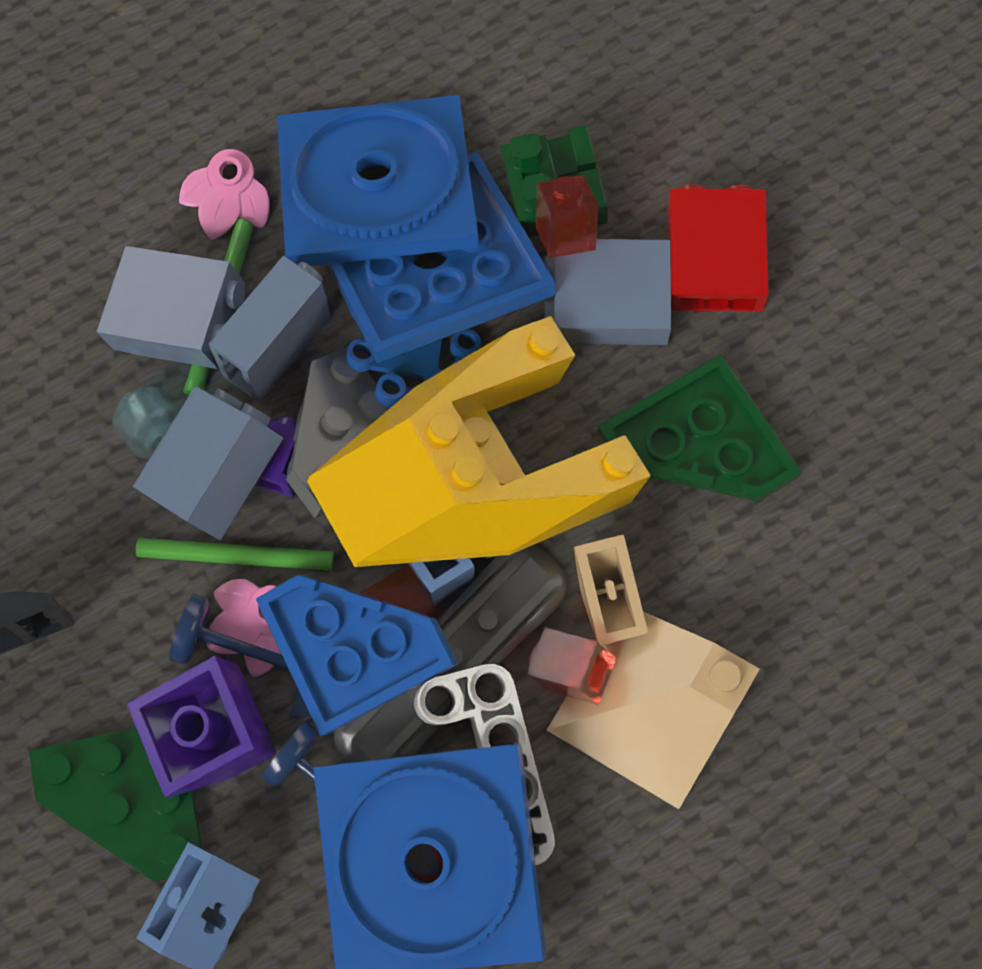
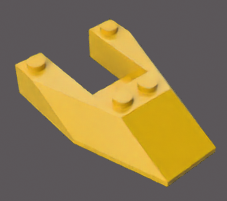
[307,316,651,567]

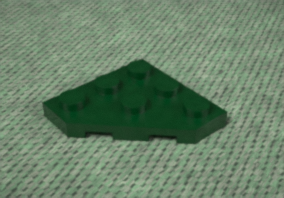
[597,354,802,502]
[29,728,203,882]

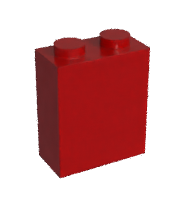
[667,184,768,312]

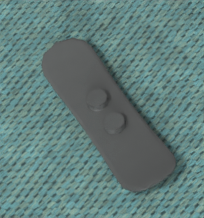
[334,544,568,763]

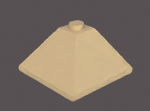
[547,612,760,809]

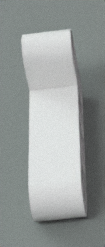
[414,664,555,865]

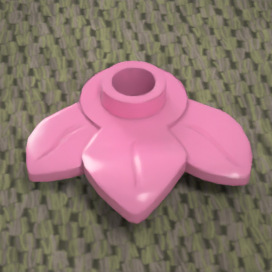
[179,149,270,240]
[206,579,281,677]

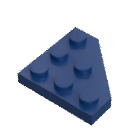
[256,575,459,736]

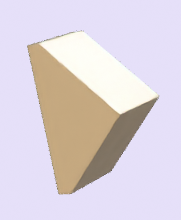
[574,534,648,646]

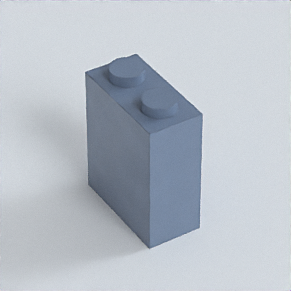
[544,239,671,345]
[96,246,246,369]
[208,255,331,403]
[133,386,283,540]

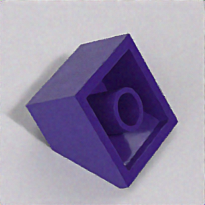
[127,656,277,798]

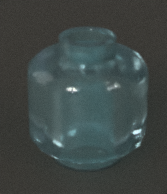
[112,386,180,459]

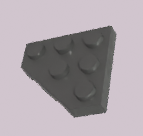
[286,346,391,518]

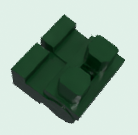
[500,125,608,237]

